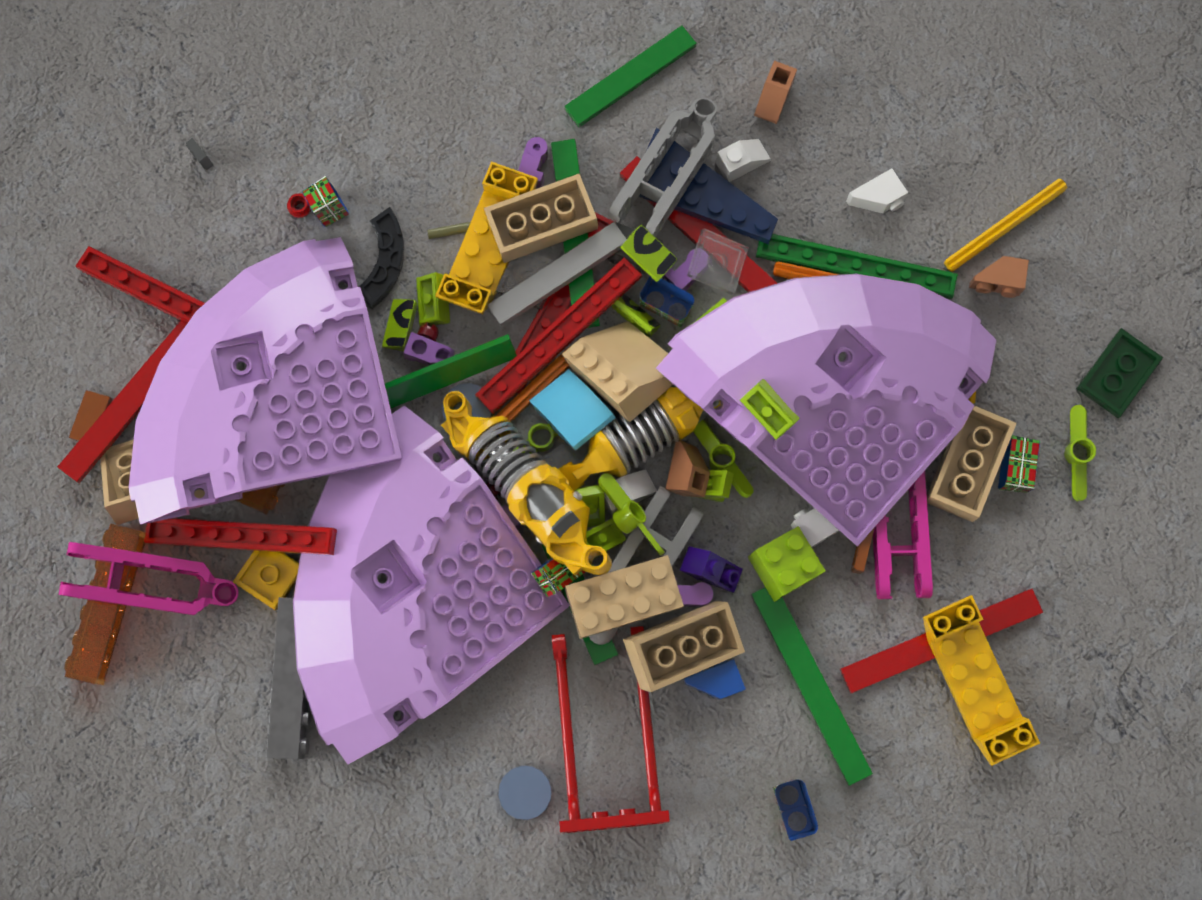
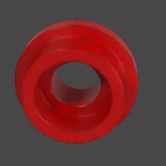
[287,193,311,218]

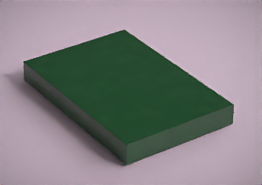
[1076,328,1163,418]

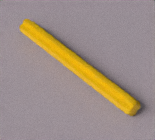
[944,179,1067,272]

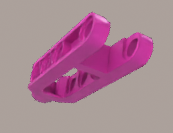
[872,471,933,599]
[58,542,238,615]

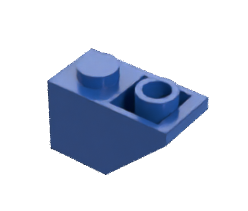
[684,659,746,700]

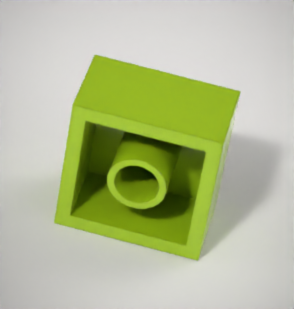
[748,526,826,602]

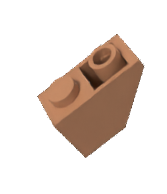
[754,61,797,124]
[969,256,1029,298]
[665,440,710,497]

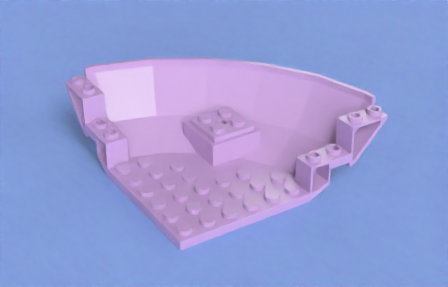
[129,237,402,525]
[656,274,996,546]
[293,406,570,764]

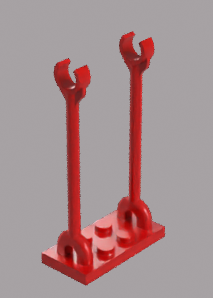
[552,626,670,834]

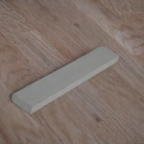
[488,222,626,327]

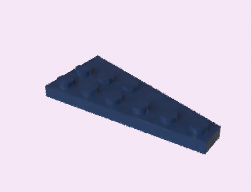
[638,127,778,244]

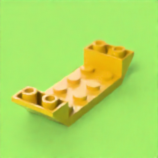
[435,161,538,315]
[923,595,1040,766]

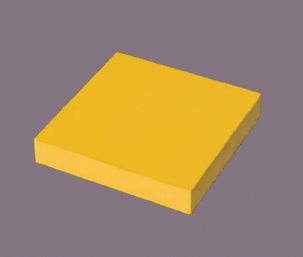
[233,551,299,611]

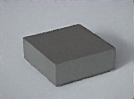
[186,138,213,170]

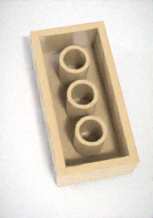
[484,174,598,263]
[927,406,1016,522]
[565,555,684,639]
[623,601,745,692]

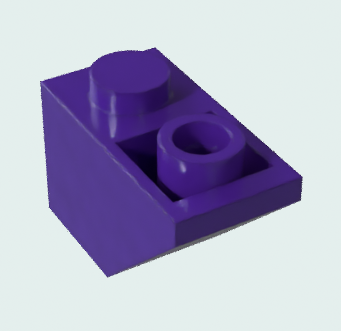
[680,546,743,593]

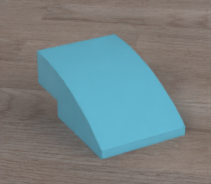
[529,369,616,451]

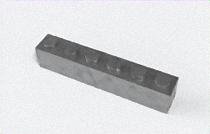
[266,597,311,759]

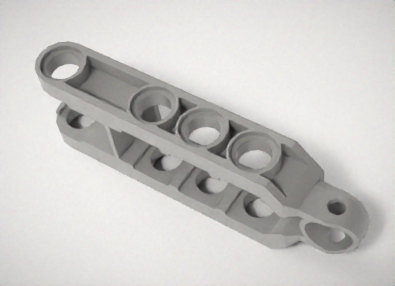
[608,98,717,238]
[589,486,704,645]

